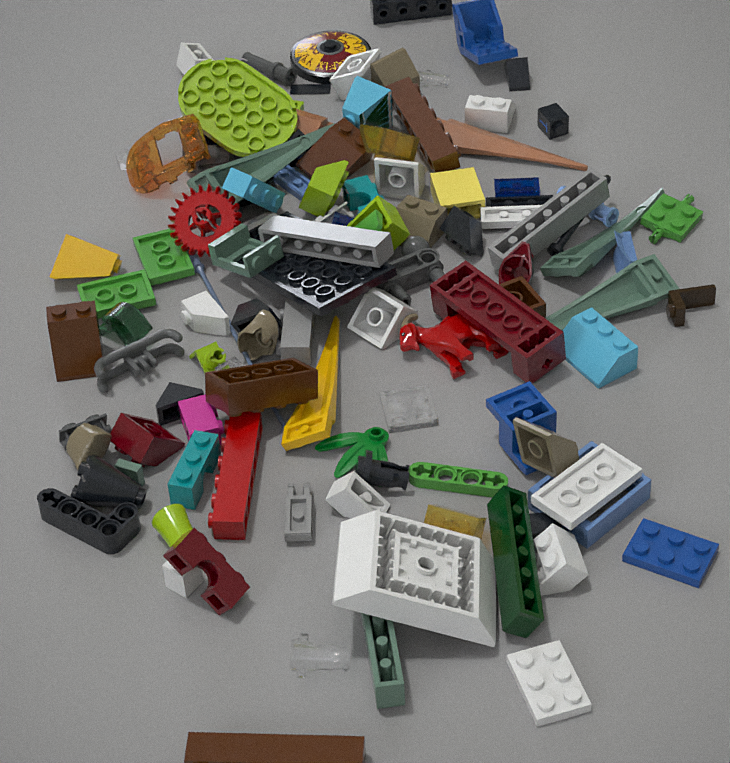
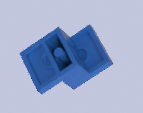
[486,381,557,476]

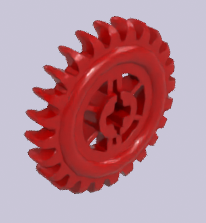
[168,184,242,258]

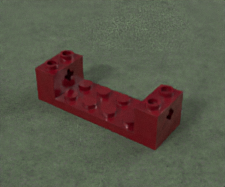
[429,260,566,384]

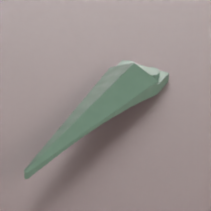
[186,123,336,213]
[540,187,665,278]
[501,254,680,347]

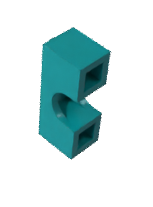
[342,175,384,214]
[167,430,221,510]

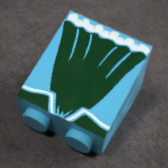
[342,76,393,141]

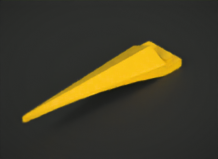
[281,316,340,451]

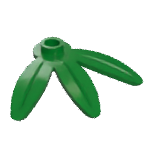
[315,427,389,487]

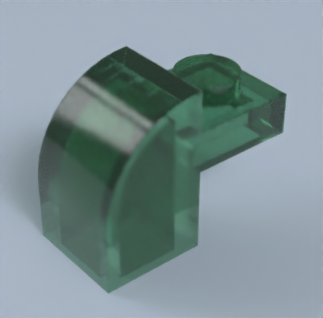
[100,302,153,346]

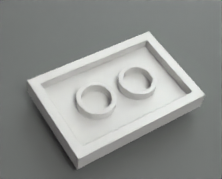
[506,640,592,727]

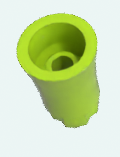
[152,504,193,548]

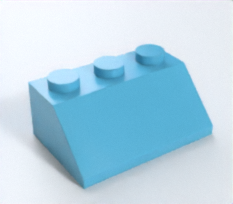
[563,307,638,389]

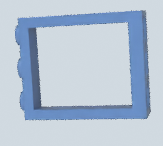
[528,441,651,549]

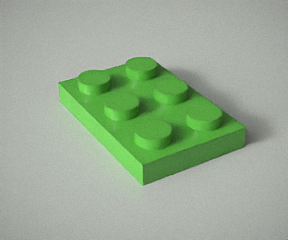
[132,229,195,286]
[77,269,156,319]

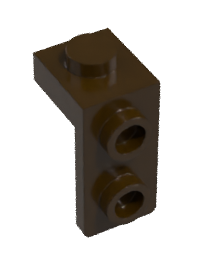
[666,284,716,327]

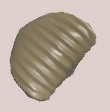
[237,309,278,361]
[66,423,112,471]

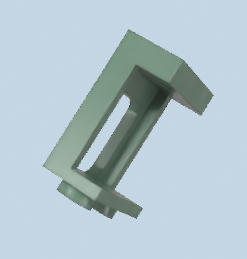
[208,224,284,278]

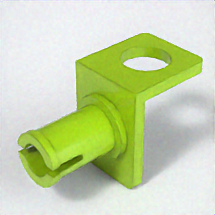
[189,342,229,373]

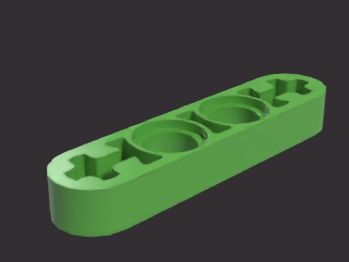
[408,462,508,498]

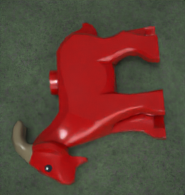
[399,314,509,379]

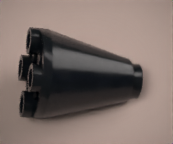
[70,455,147,509]

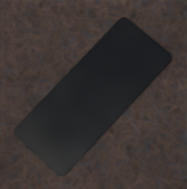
[290,84,331,94]

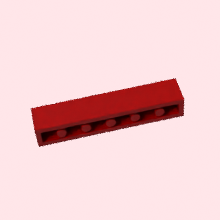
[208,411,263,540]

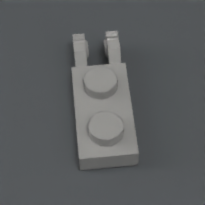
[284,483,312,542]

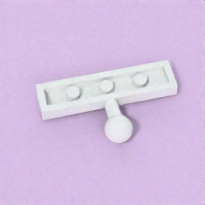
[480,205,542,229]

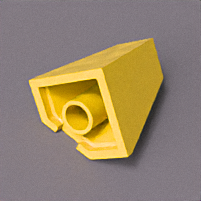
[49,234,122,280]

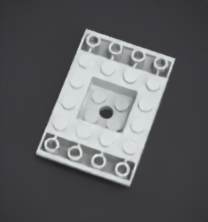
[332,510,496,647]

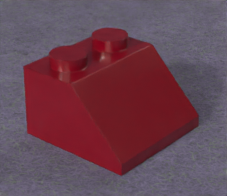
[110,413,185,467]

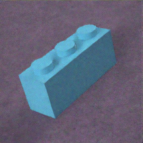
[222,167,286,213]

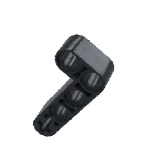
[37,488,141,554]

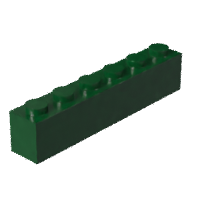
[487,485,544,639]

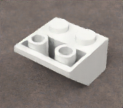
[533,523,589,596]

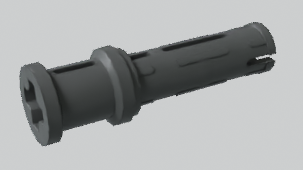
[241,52,297,86]

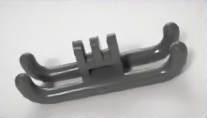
[94,329,185,393]

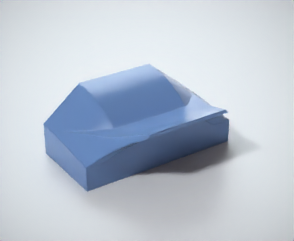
[613,230,637,273]

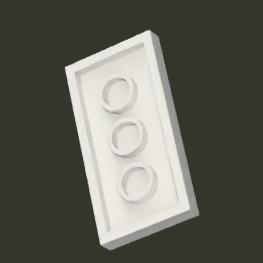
[531,443,642,530]

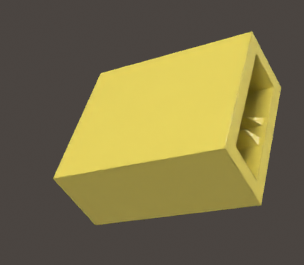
[430,167,485,219]

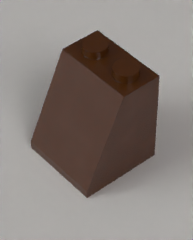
[46,300,105,382]

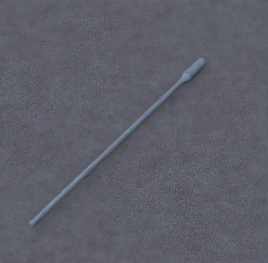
[187,249,286,430]

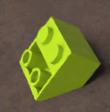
[298,160,349,217]

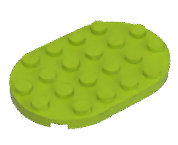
[178,57,298,157]

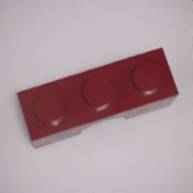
[163,527,250,615]

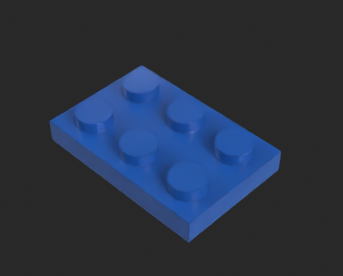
[622,518,719,588]

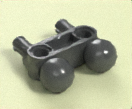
[376,236,445,305]

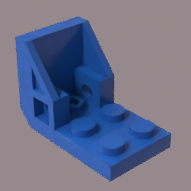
[452,0,518,65]

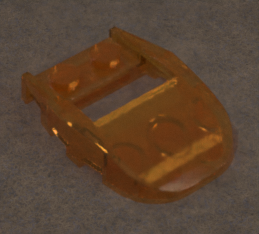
[126,114,211,193]

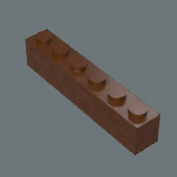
[385,77,461,173]
[184,732,366,763]

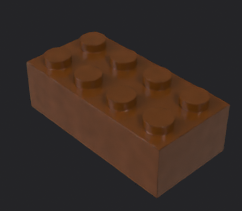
[205,357,318,417]

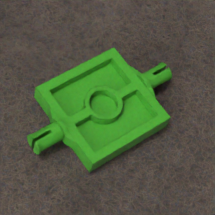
[640,193,703,244]

